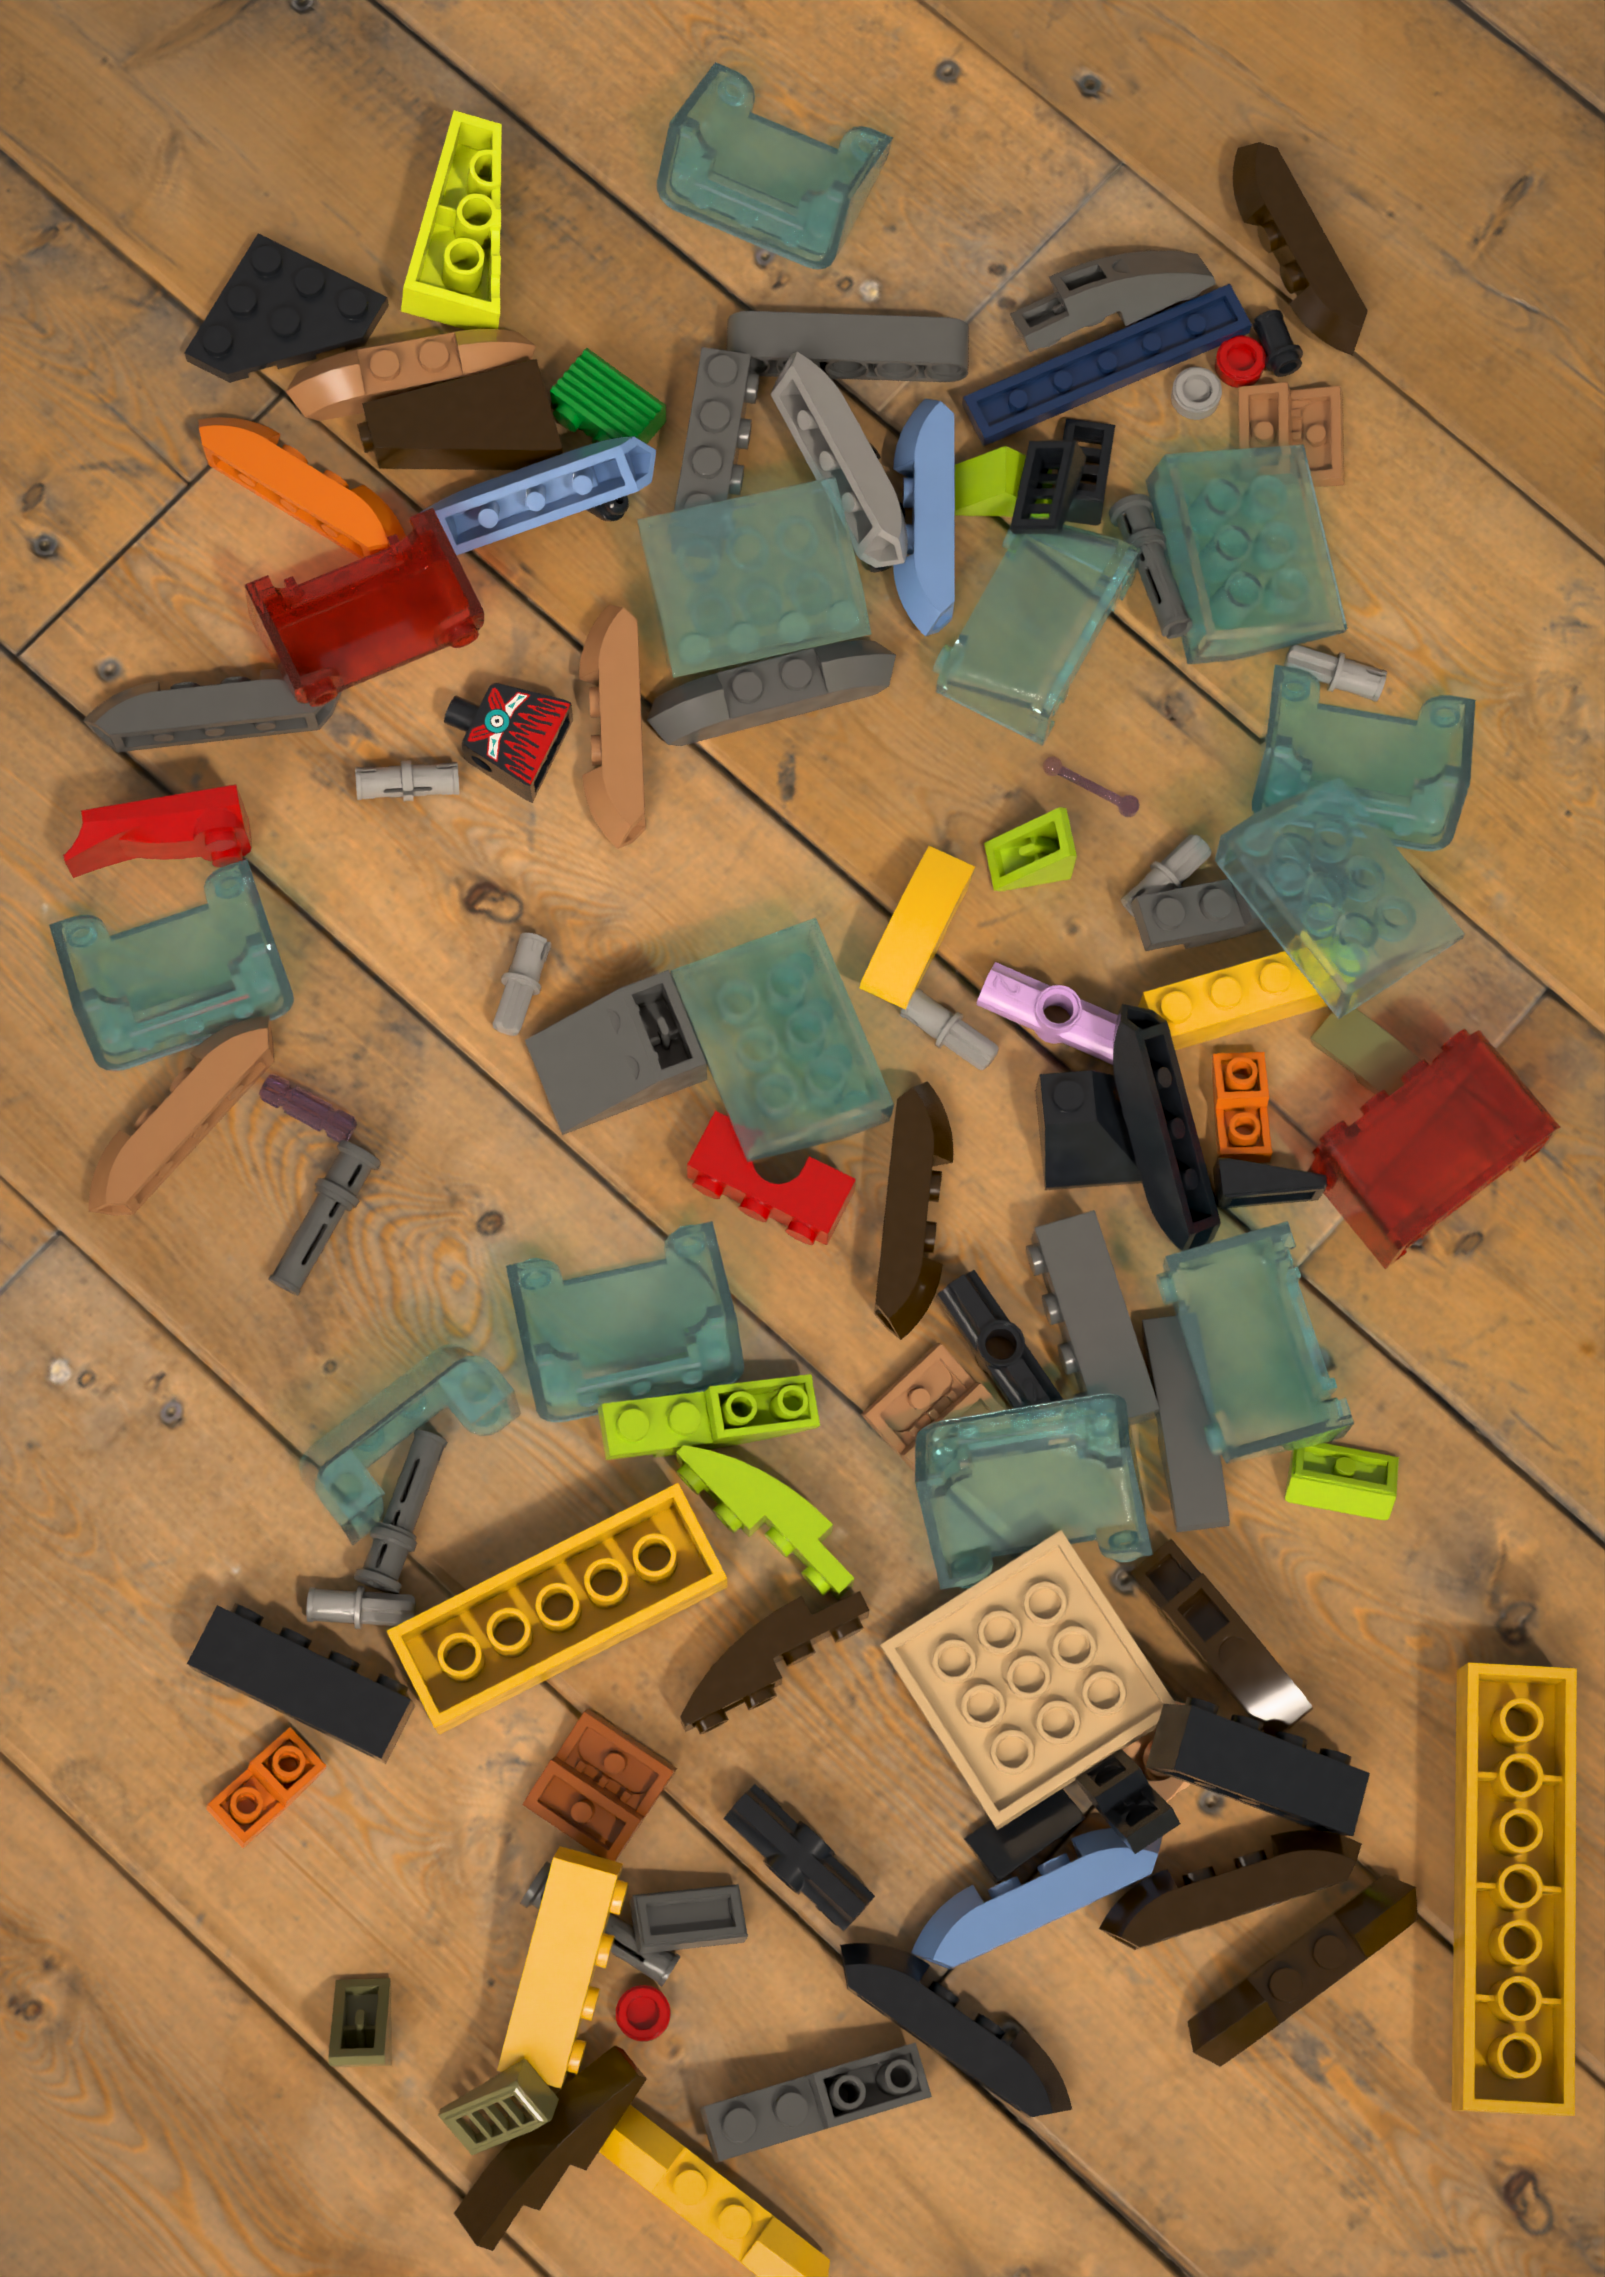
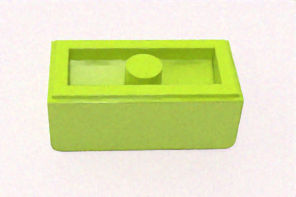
[1285,1437,1399,1520]

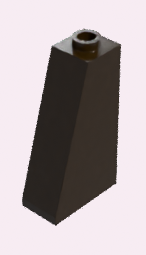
[357,359,563,470]

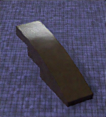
[454,2045,647,2251]

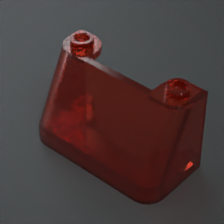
[244,508,484,707]

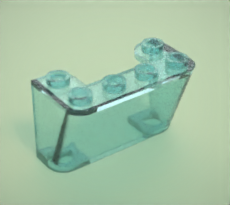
[299,1344,521,1545]

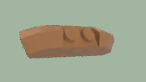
[286,329,536,421]
[579,604,646,849]
[89,1015,274,1216]

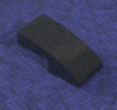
[1075,1749,1181,1854]

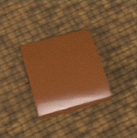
[522,1709,677,1861]

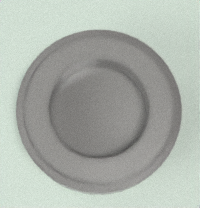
[1171,367,1222,420]

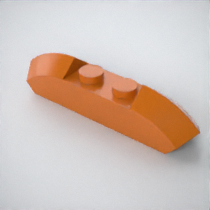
[198,417,410,567]

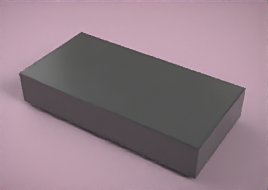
[629,1884,748,1954]

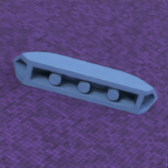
[893,398,955,636]
[417,436,656,557]
[911,1828,1162,1970]

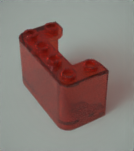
[1307,1029,1561,1270]

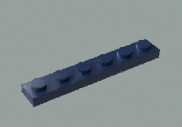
[962,284,1252,447]

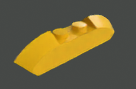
[599,2104,830,2277]

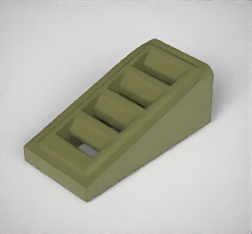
[438,2059,559,2155]

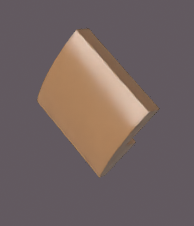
[1239,382,1344,487]
[860,1343,1015,1494]

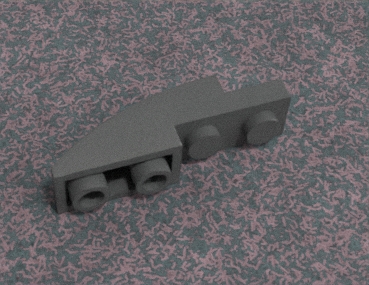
[1010,250,1216,352]
[1131,854,1345,951]
[700,2042,932,2163]

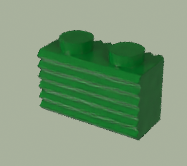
[550,348,666,444]

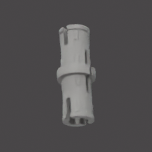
[355,761,459,802]

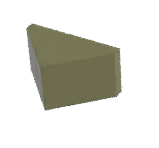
[328,1978,392,2067]

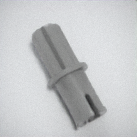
[1284,645,1387,702]
[1121,834,1212,917]
[493,933,552,1036]
[900,988,999,1070]
[306,1586,416,1629]

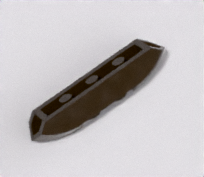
[1233,142,1368,356]
[874,1081,954,1340]
[1099,1830,1362,1950]
[1187,1875,1418,2067]

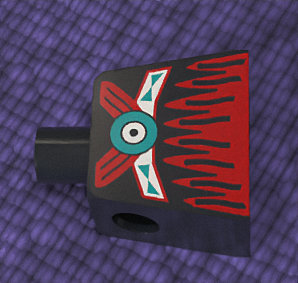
[444,683,573,803]

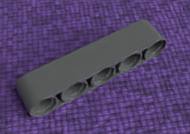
[726,311,969,382]

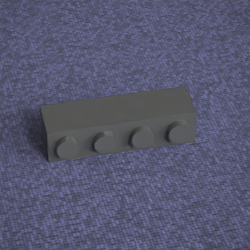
[1026,1210,1160,1436]

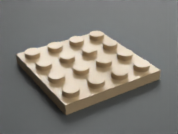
[880,1530,1176,1830]

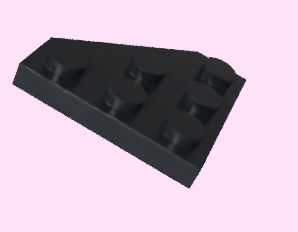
[184,233,389,383]

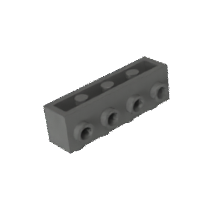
[671,347,759,562]

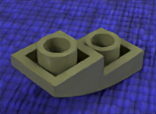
[1310,1000,1429,1109]

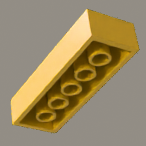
[387,1483,728,1735]

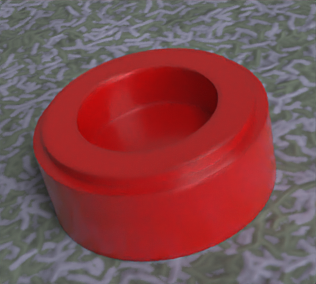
[1215,335,1266,388]
[616,1985,671,2042]

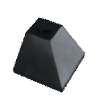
[1035,1070,1142,1190]

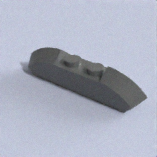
[647,640,896,746]
[83,669,342,752]

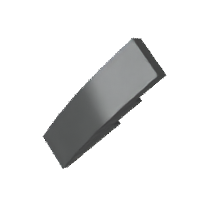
[1141,1314,1230,1532]

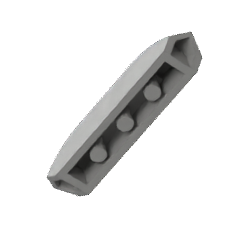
[770,352,908,568]

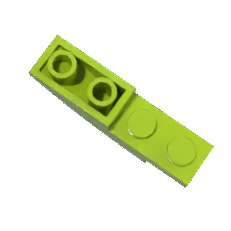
[598,1374,820,1460]
[676,1445,855,1600]

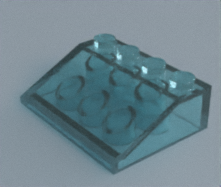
[1145,445,1348,665]
[637,477,871,678]
[1215,777,1465,1019]
[670,918,894,1162]

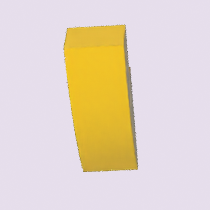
[859,846,975,1010]

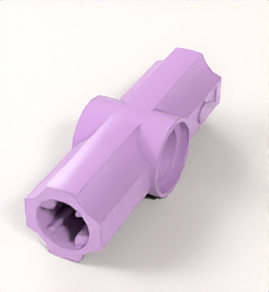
[976,962,1118,1065]

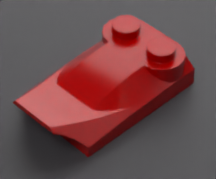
[63,784,252,878]

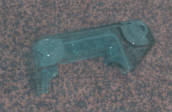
[657,62,893,270]
[933,516,1141,746]
[1252,665,1476,852]
[49,859,294,1071]
[506,1221,744,1423]
[1156,1221,1354,1464]
[915,1393,1153,1589]

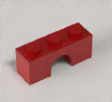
[687,1110,856,1245]

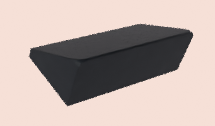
[964,1789,1086,1884]

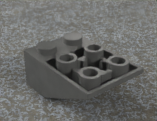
[525,970,707,1135]

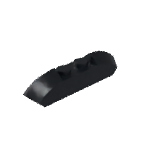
[1113,1004,1221,1261]
[840,1943,1072,2118]

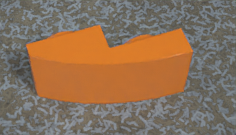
[1212,1052,1272,1163]
[206,1727,327,1848]

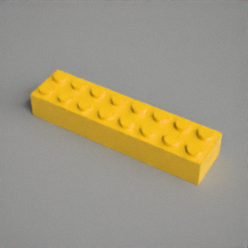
[1452,1663,1577,2117]

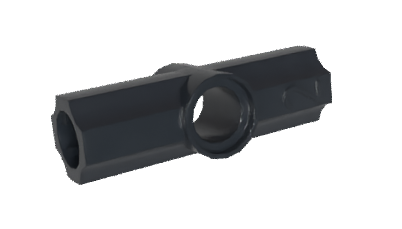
[936,1270,1064,1427]
[723,1784,875,1932]

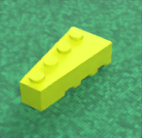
[401,110,502,330]

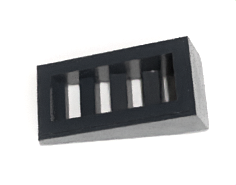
[1055,418,1115,526]
[1010,440,1087,534]
[1213,1157,1327,1209]

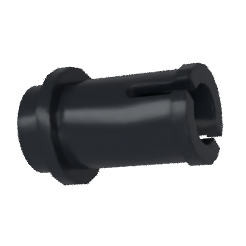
[1252,309,1303,377]

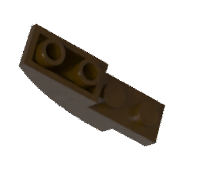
[1130,1539,1313,1737]
[680,1591,870,1734]

